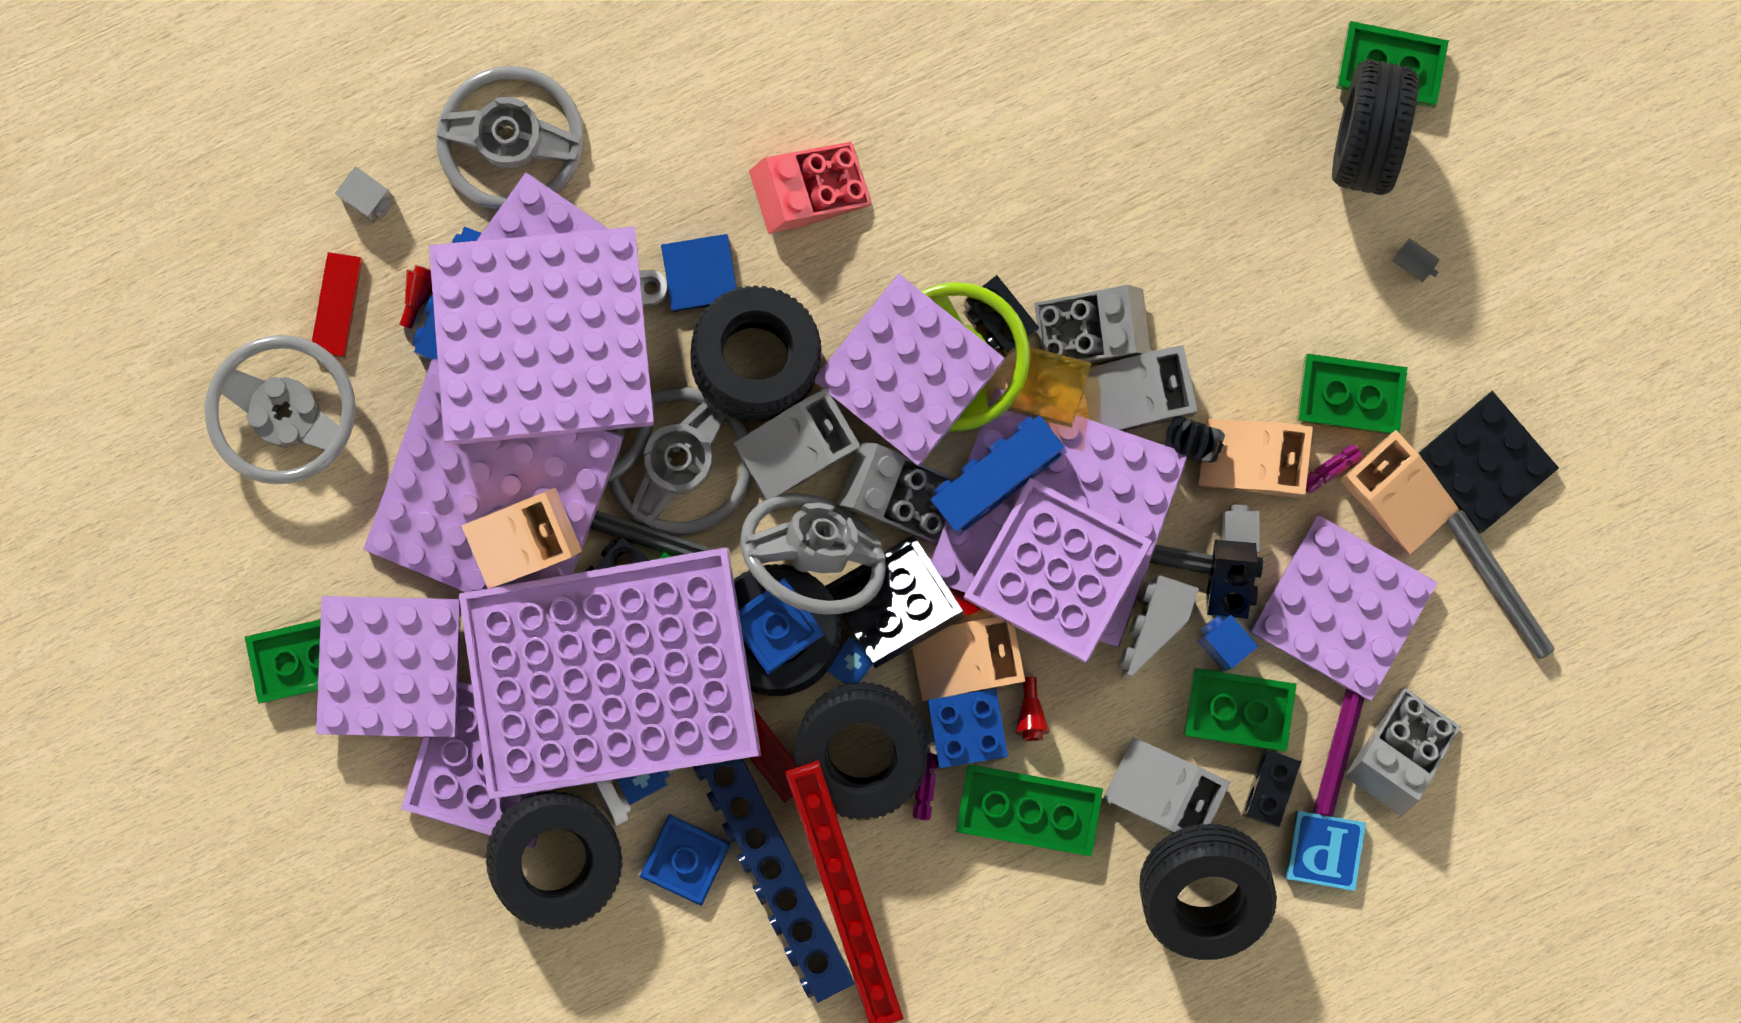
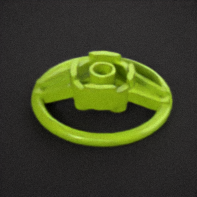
[921,282,1030,431]

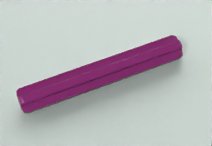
[1313,688,1365,817]

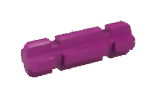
[1306,444,1363,493]
[913,753,938,821]

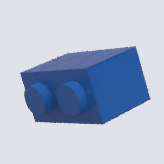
[1196,615,1258,672]

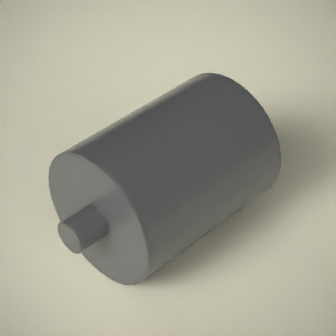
[1392,238,1440,283]

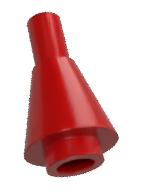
[399,265,432,329]
[1015,677,1050,741]

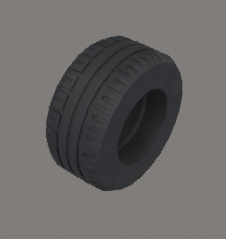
[1332,59,1419,195]
[690,285,822,422]
[734,564,842,696]
[795,682,927,820]
[485,791,623,930]
[1139,824,1277,960]

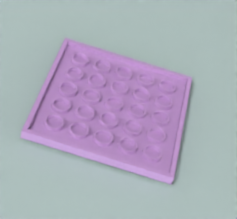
[429,227,654,446]
[363,359,624,592]
[931,387,1188,648]

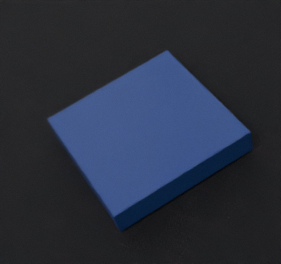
[661,234,737,312]
[739,577,825,675]
[639,814,731,906]

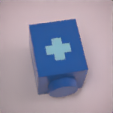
[827,637,872,684]
[616,771,670,805]

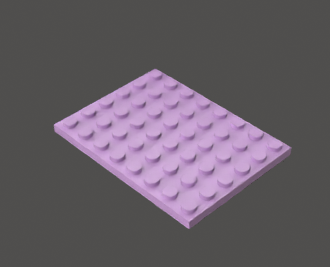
[459,547,761,799]

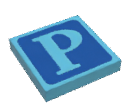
[1285,811,1366,891]

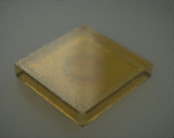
[1007,347,1091,428]

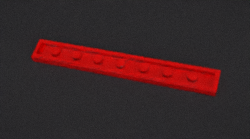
[785,761,904,1023]

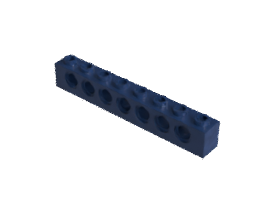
[693,759,855,1003]

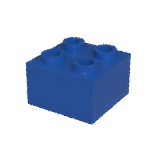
[927,688,1008,769]

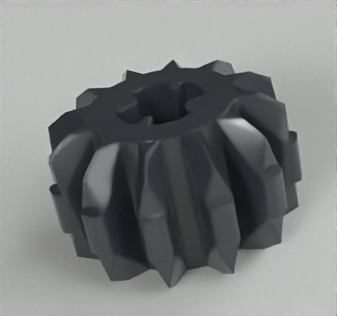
[1165,417,1225,463]

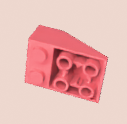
[749,142,872,234]

